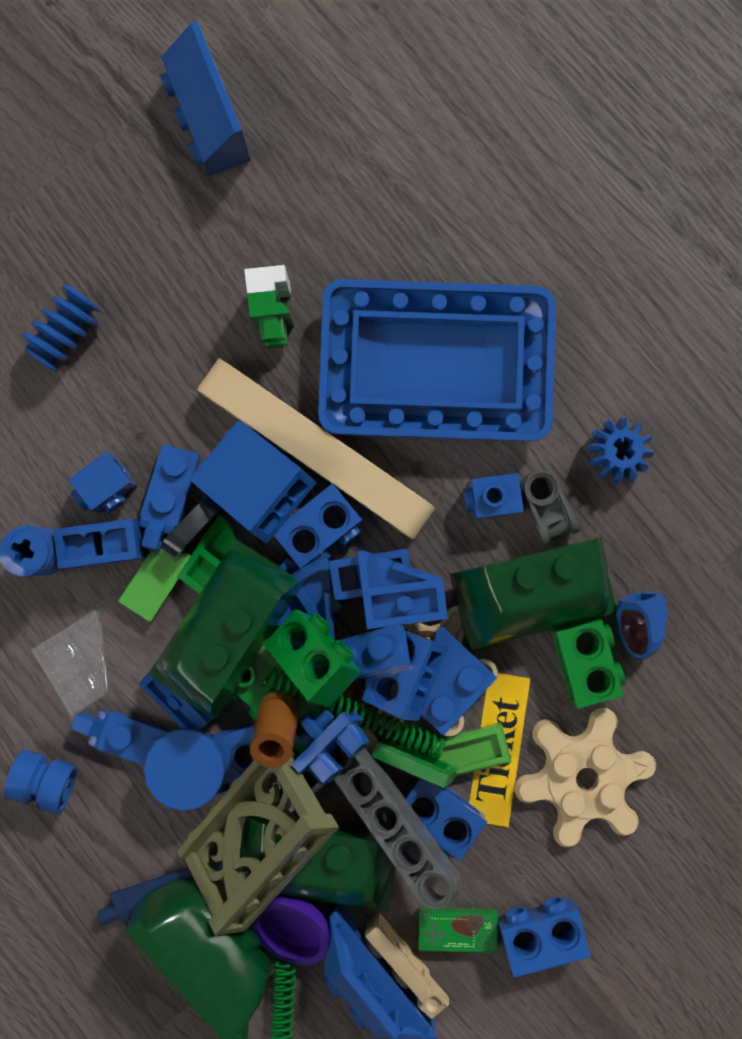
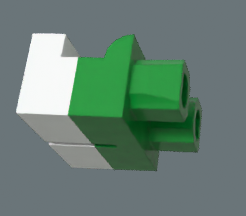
[245,265,294,349]

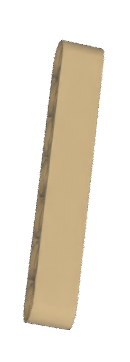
[196,358,436,540]

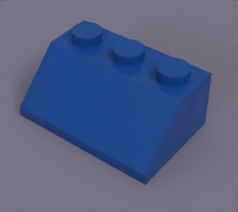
[160,21,251,176]

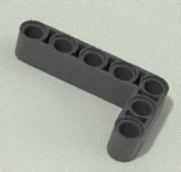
[268,746,461,909]

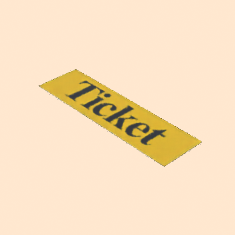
[469,673,531,827]

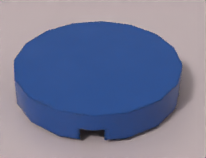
[144,728,225,811]

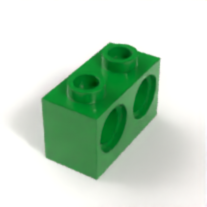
[263,609,362,707]
[550,618,625,709]

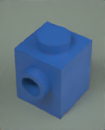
[68,451,137,513]
[463,473,524,520]

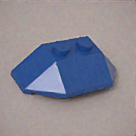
[324,904,438,1039]

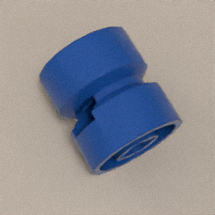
[4,749,78,815]

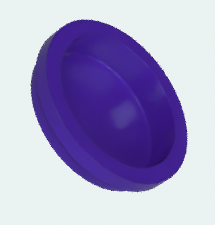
[251,895,330,966]

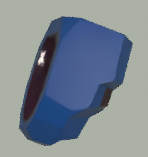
[616,591,668,660]

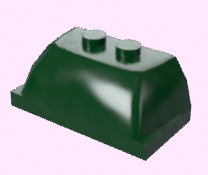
[449,537,617,650]
[148,539,304,719]
[240,814,395,912]
[126,876,272,1039]

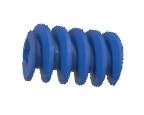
[21,284,104,373]
[0,525,60,577]

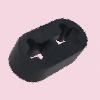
[160,496,224,562]

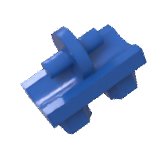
[291,710,370,785]

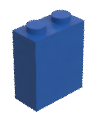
[189,420,316,544]

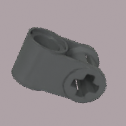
[520,471,580,548]

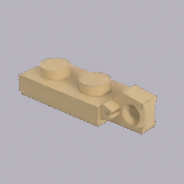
[365,913,449,1019]

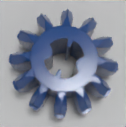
[586,418,655,484]

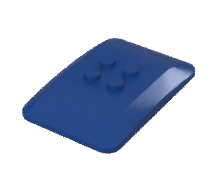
[318,279,556,442]

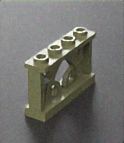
[177,751,339,936]

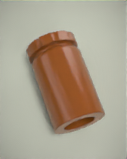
[250,691,300,768]

